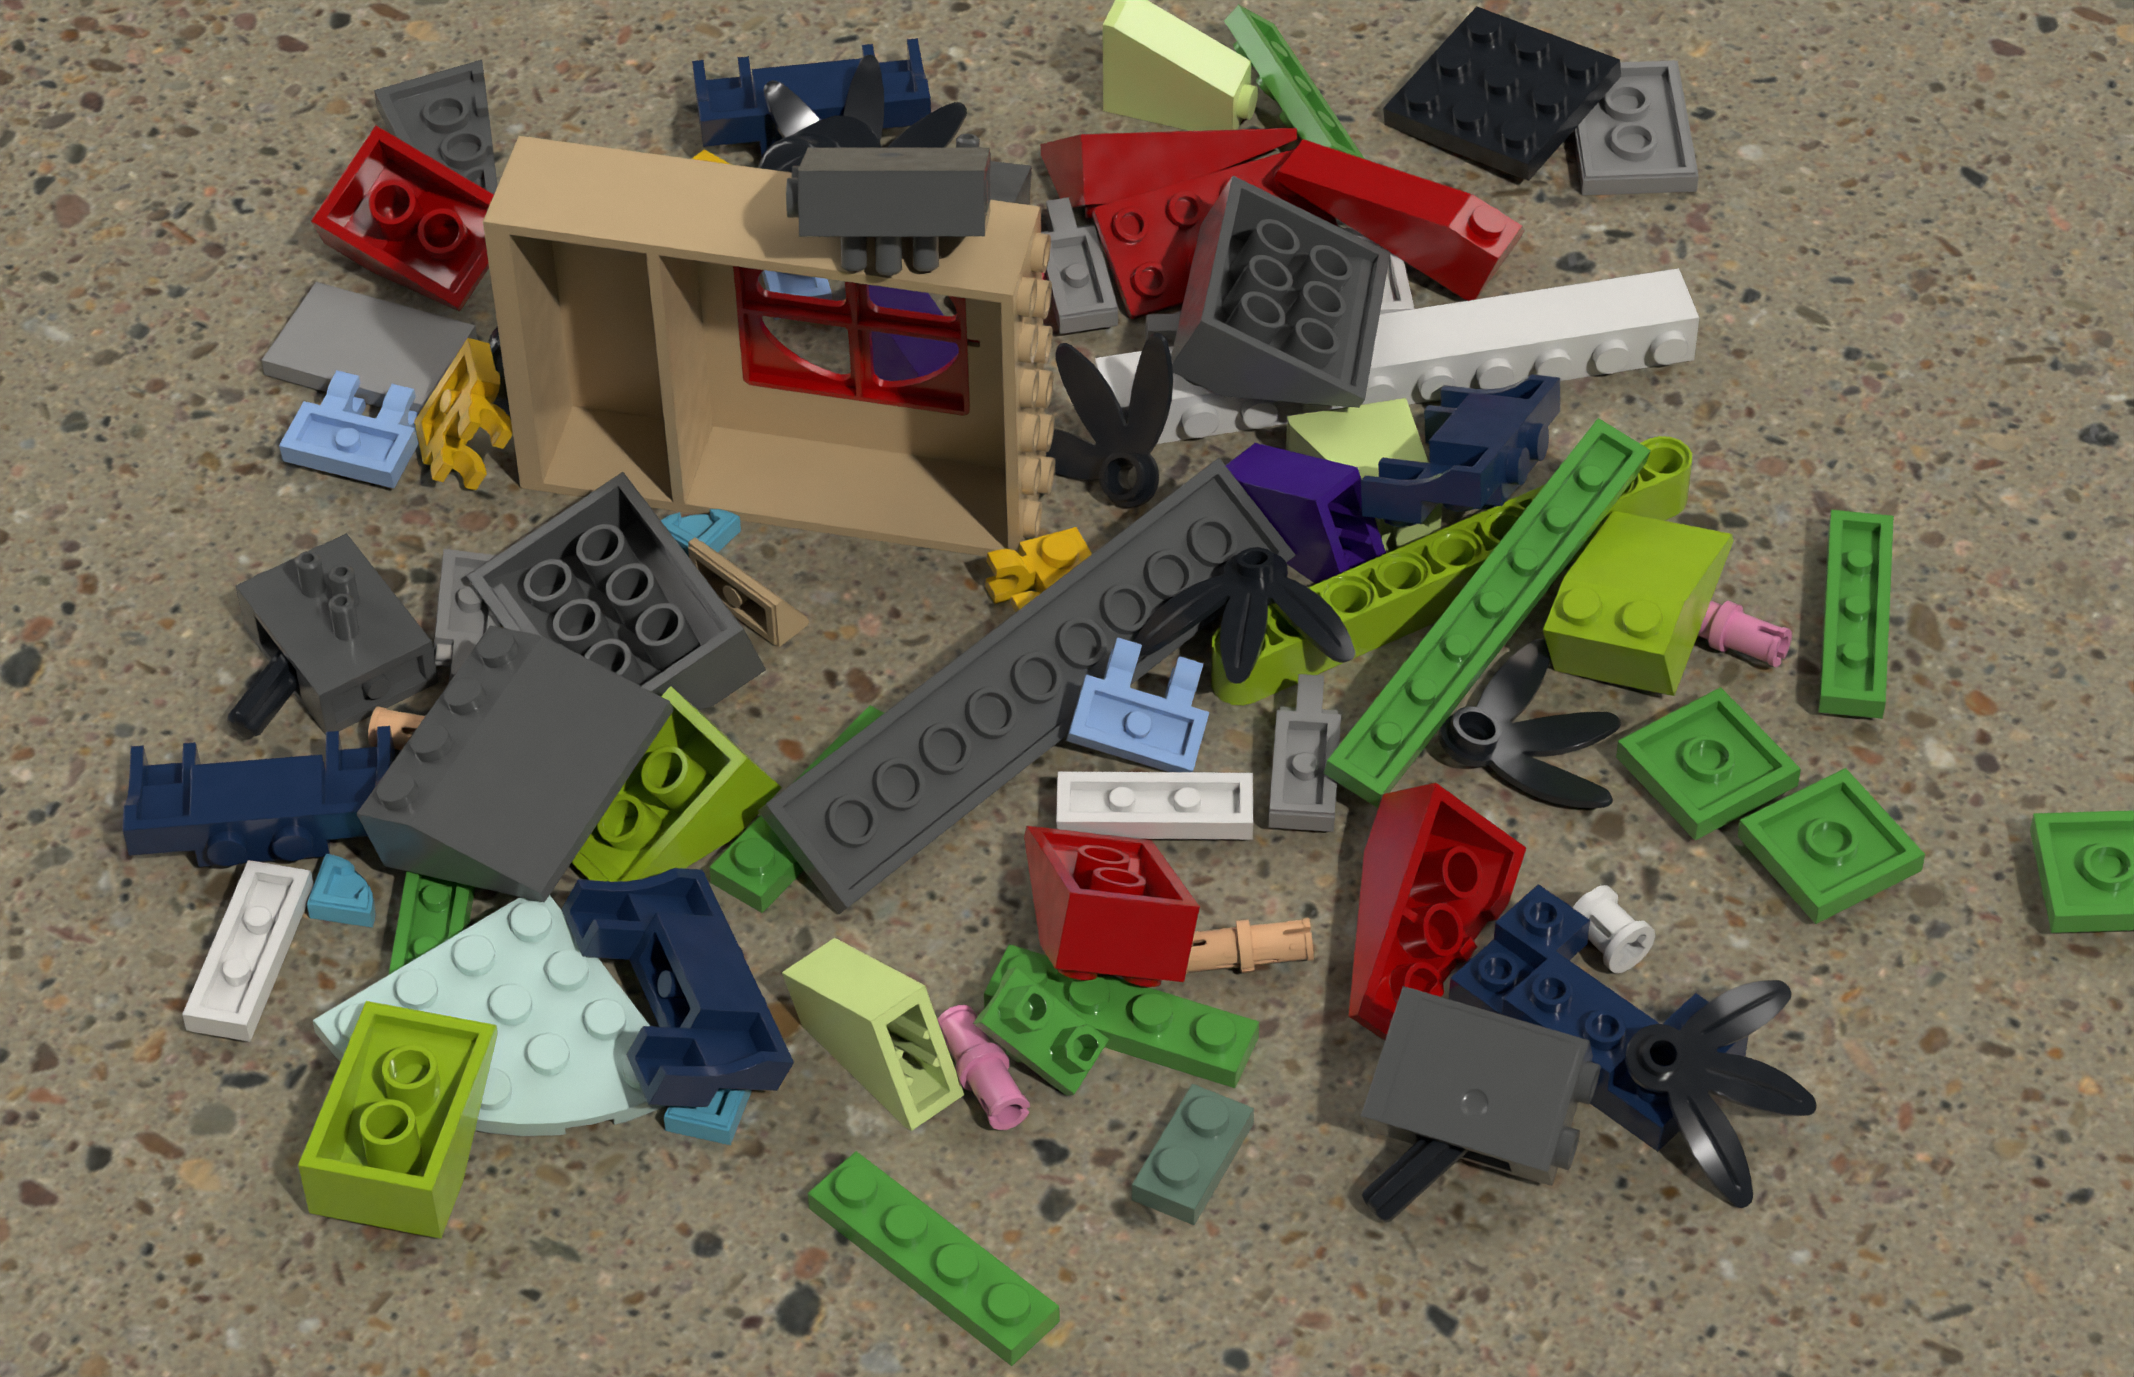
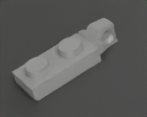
[1041,198,1118,334]
[433,549,500,684]
[1269,674,1341,832]

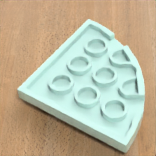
[313,895,665,1136]

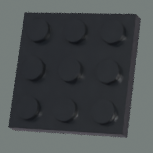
[1383,6,1621,181]

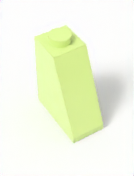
[1103,0,1258,131]
[1286,398,1442,553]
[782,938,965,1131]

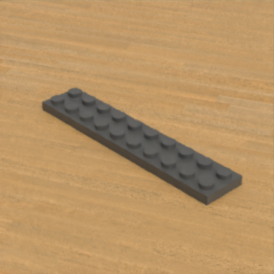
[758,458,1295,914]

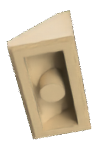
[688,538,809,647]

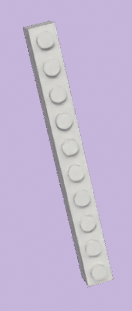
[1095,268,1699,444]

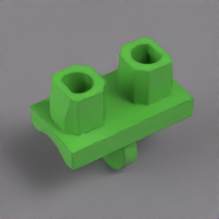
[973,967,1109,1096]

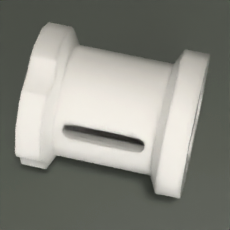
[1573,885,1655,973]

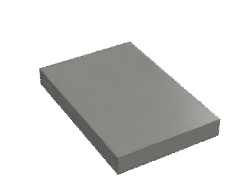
[1572,60,1699,196]
[262,282,478,413]

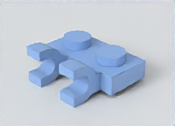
[279,370,419,488]
[1066,637,1209,772]

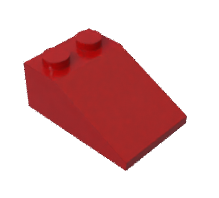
[311,125,494,312]
[1024,826,1200,987]

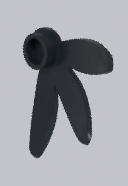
[764,54,967,148]
[1046,333,1173,508]
[1134,547,1355,684]
[1439,639,1621,808]
[1625,980,1817,1208]

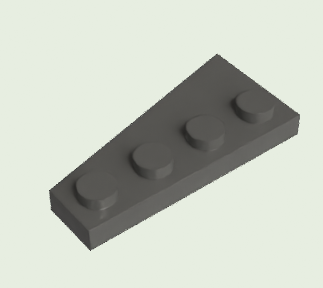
[374,60,498,194]

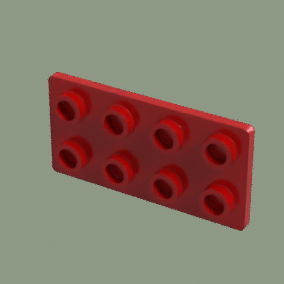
[1092,149,1338,319]

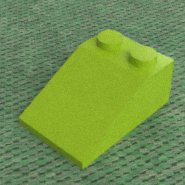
[1543,511,1734,696]
[572,686,782,882]
[298,1001,498,1239]

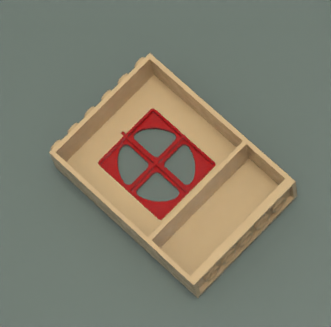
[483,136,1055,557]

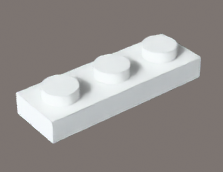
[1056,772,1253,840]
[182,860,314,1042]

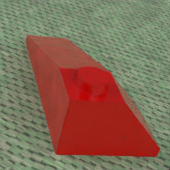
[1040,128,1297,219]
[1274,139,1524,301]
[1348,782,1527,1041]

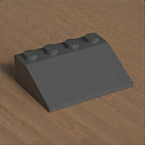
[1171,176,1390,408]
[467,472,766,710]
[357,625,674,902]

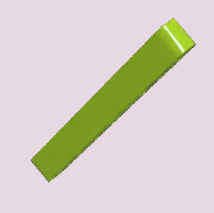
[1211,436,1692,706]

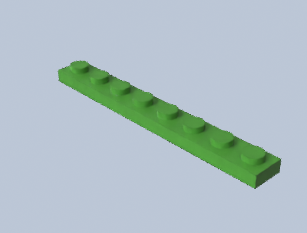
[1324,418,1651,808]

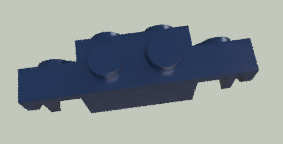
[692,38,931,157]
[1361,374,1560,527]
[123,726,395,867]
[562,868,794,1107]
[1448,884,1749,1152]

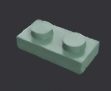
[1132,1084,1254,1225]

